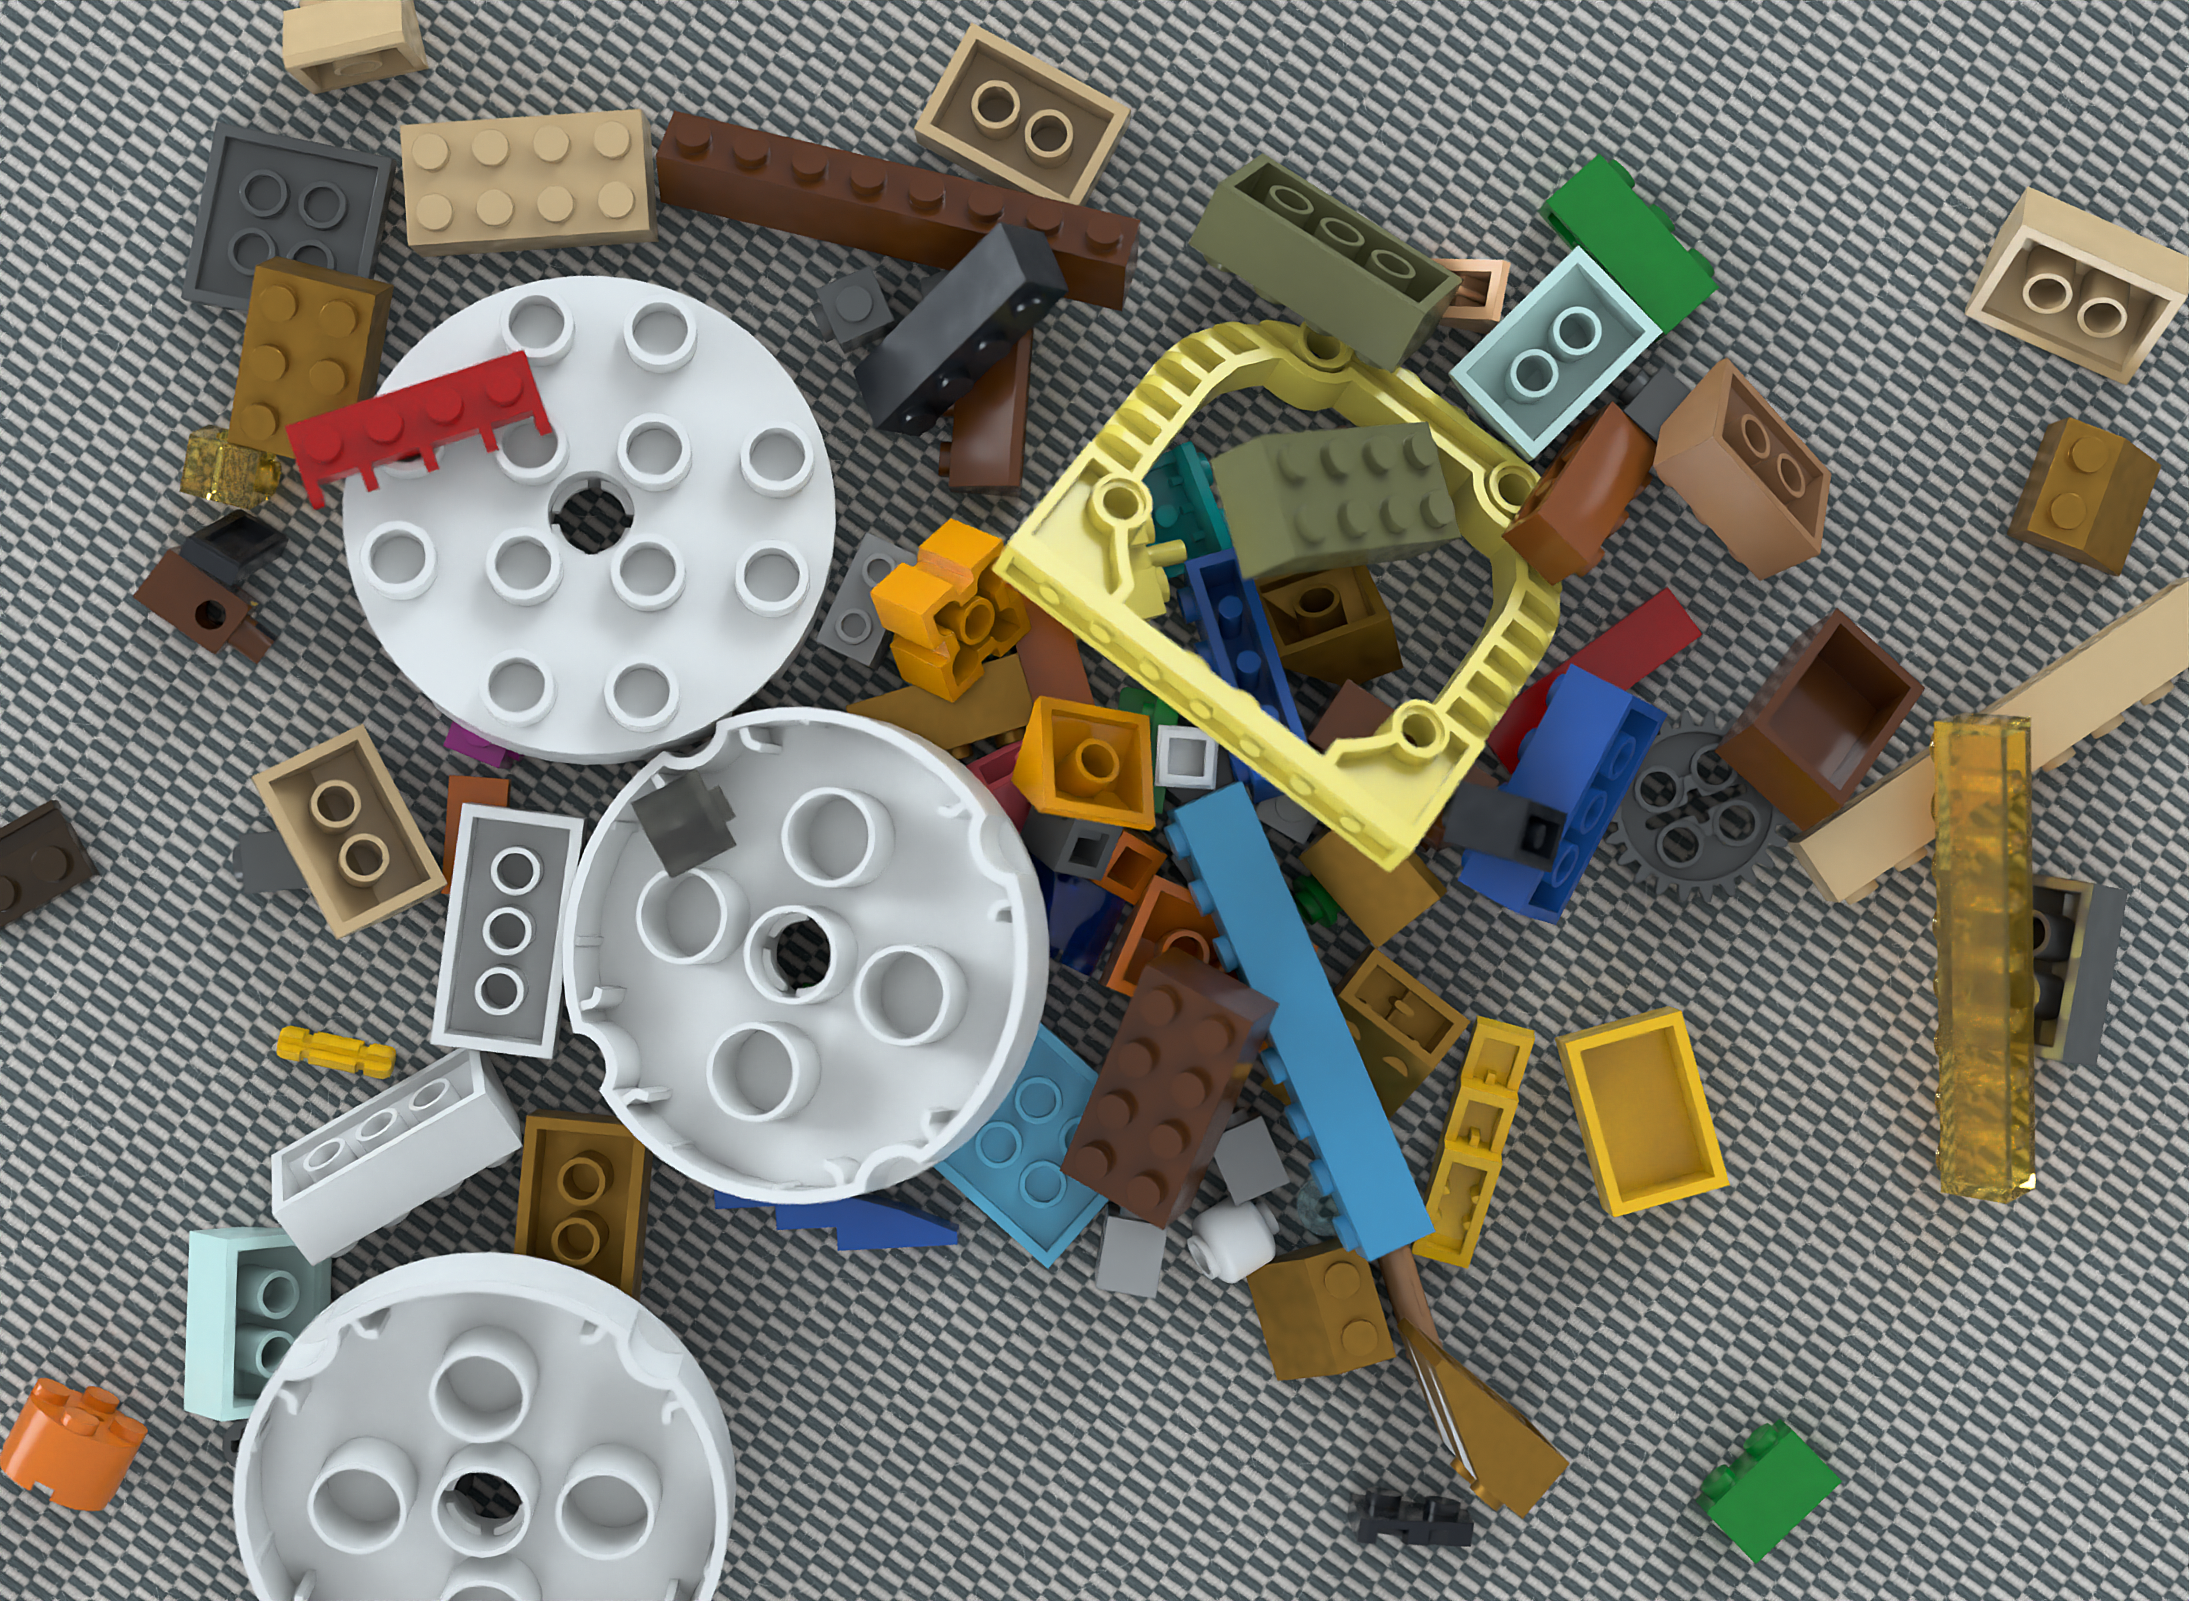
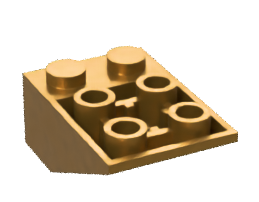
[1260,945,1471,1120]

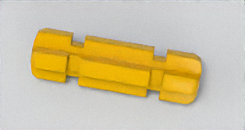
[276,1026,396,1079]

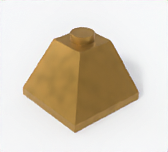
[1254,565,1404,685]

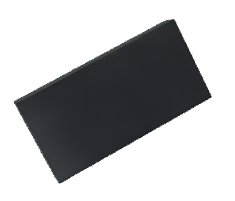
[179,509,289,586]

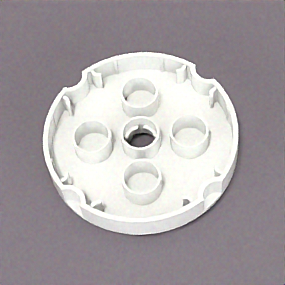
[343,276,836,765]
[562,707,1049,1204]
[233,1252,736,1601]

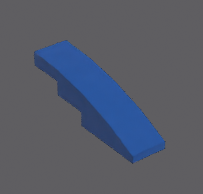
[714,1189,960,1251]

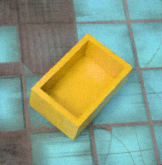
[1555,1006,1730,1218]

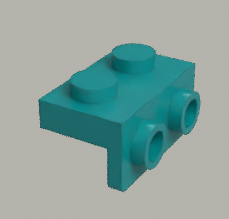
[1142,441,1233,580]

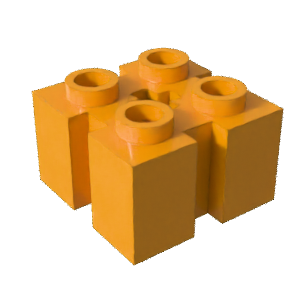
[870,518,1032,703]

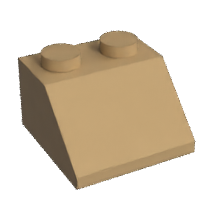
[282,0,429,95]

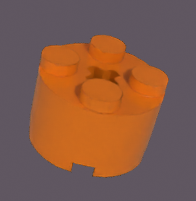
[0,1378,148,1511]

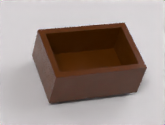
[1714,608,1925,832]

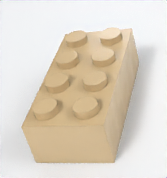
[400,109,658,257]

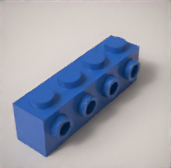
[1176,547,1308,804]

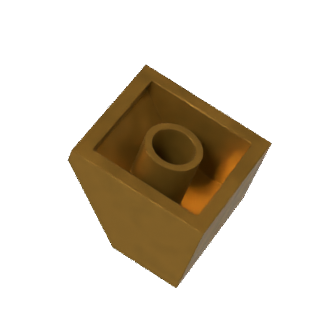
[2006,417,2162,577]
[1246,1237,1397,1381]

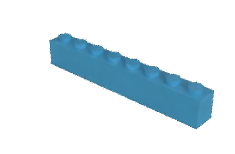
[1164,781,1436,1262]

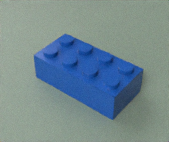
[1458,664,1668,925]

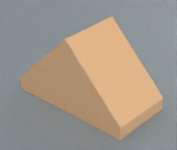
[1430,258,1511,334]

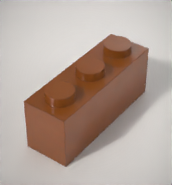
[1501,401,1657,586]

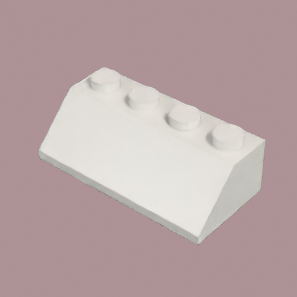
[271,1048,523,1267]

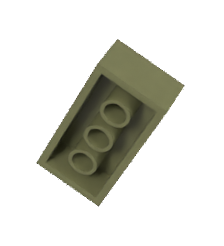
[1188,153,1464,373]
[1210,422,1461,580]

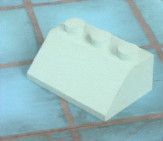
[1448,245,1663,463]
[184,1227,332,1422]

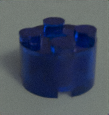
[1028,852,1126,977]

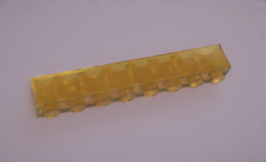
[1929,713,2036,1204]

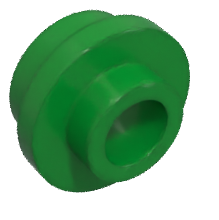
[1292,874,1343,928]

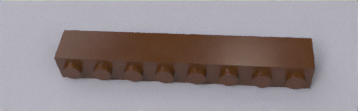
[656,111,1141,311]

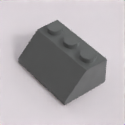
[1955,866,2128,1067]

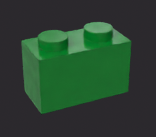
[1695,1418,1842,1564]

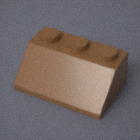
[1653,358,1831,581]

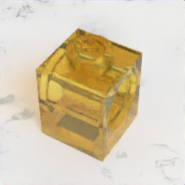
[179,424,282,510]

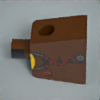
[132,545,279,665]

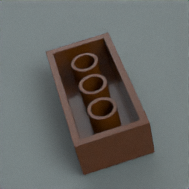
[1059,946,1280,1230]

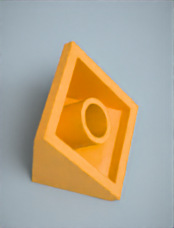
[1011,696,1155,831]

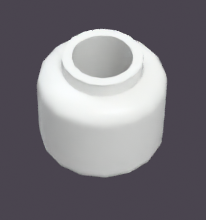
[1187,1195,1279,1284]

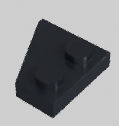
[1347,1487,1474,1547]

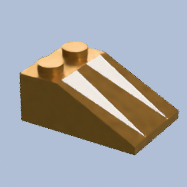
[1396,1317,1570,1519]

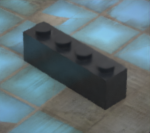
[853,222,1069,437]

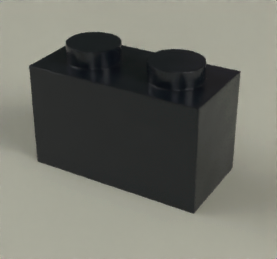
[1442,780,1568,873]

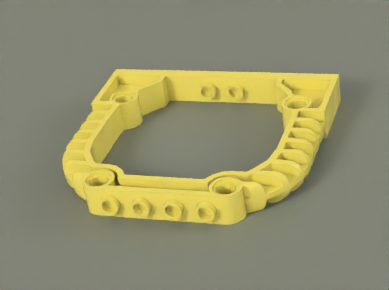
[992,320,1562,873]

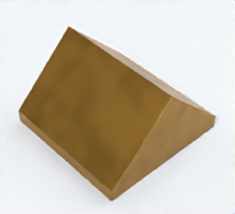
[1298,826,1448,949]

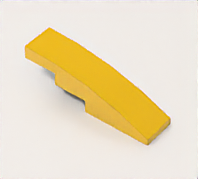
[1411,1015,1535,1269]

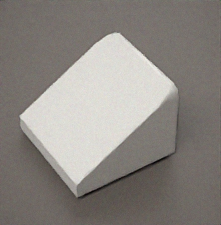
[1154,725,1218,790]

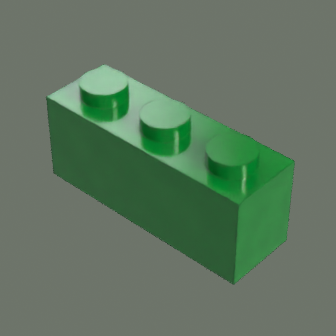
[1537,153,1719,343]

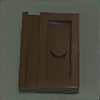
[0,800,100,931]

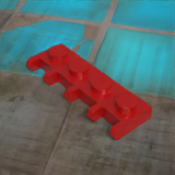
[284,349,553,510]

